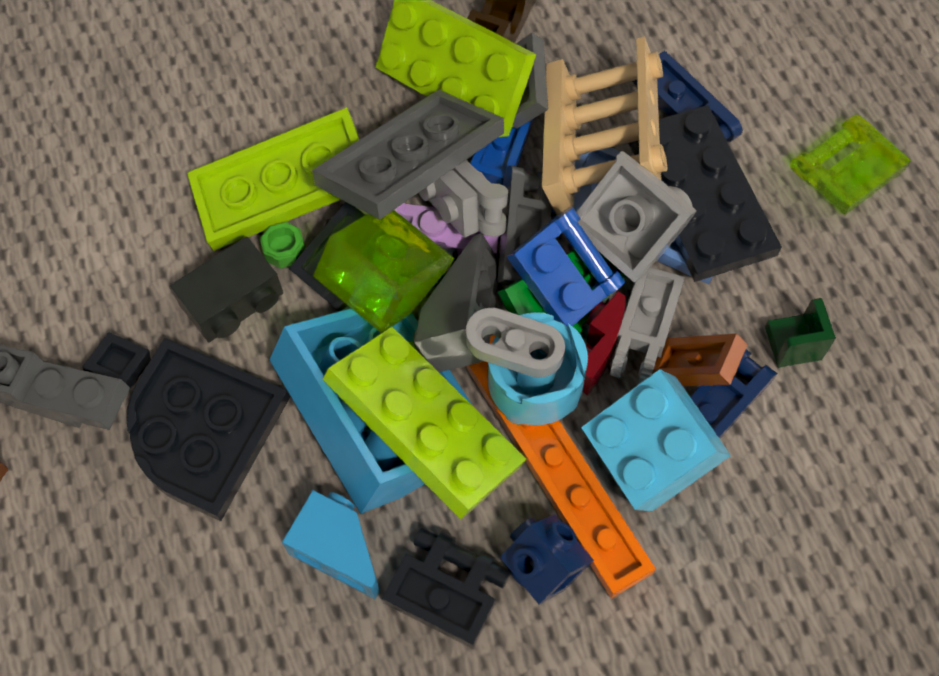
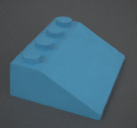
[270,296,472,514]

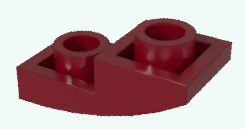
[582,291,626,396]

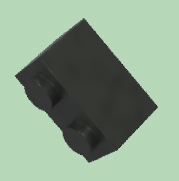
[170,236,283,343]

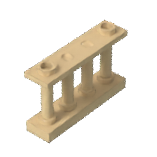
[542,36,667,215]

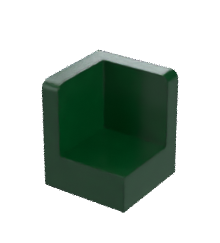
[765,298,836,368]

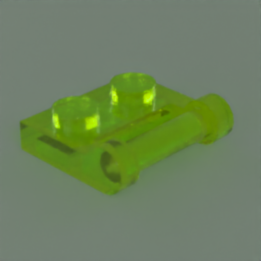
[790,114,911,215]

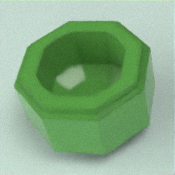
[260,222,305,269]

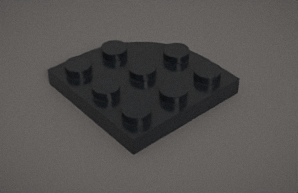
[127,338,290,521]

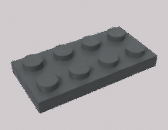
[312,90,504,220]

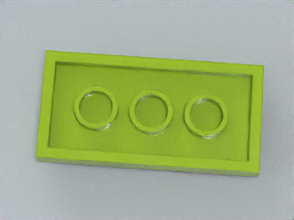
[376,0,537,137]
[187,107,360,251]
[322,327,527,519]

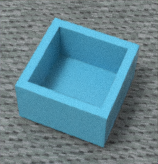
[581,369,731,511]

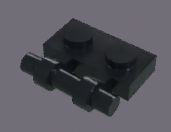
[382,527,511,649]

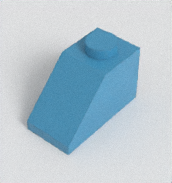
[282,490,380,599]

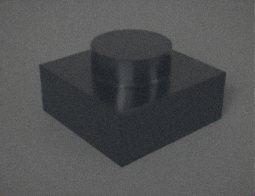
[82,332,151,392]

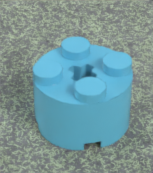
[488,312,588,425]

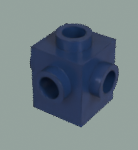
[500,514,594,605]

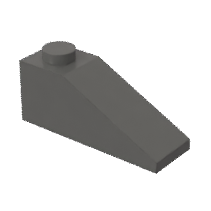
[414,233,499,372]

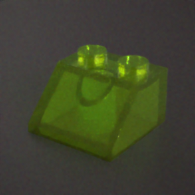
[313,210,454,333]

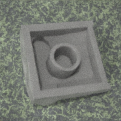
[576,151,697,283]

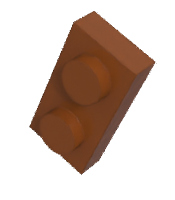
[653,333,748,386]

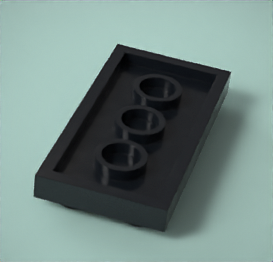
[628,105,782,282]

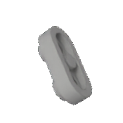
[466,308,565,378]

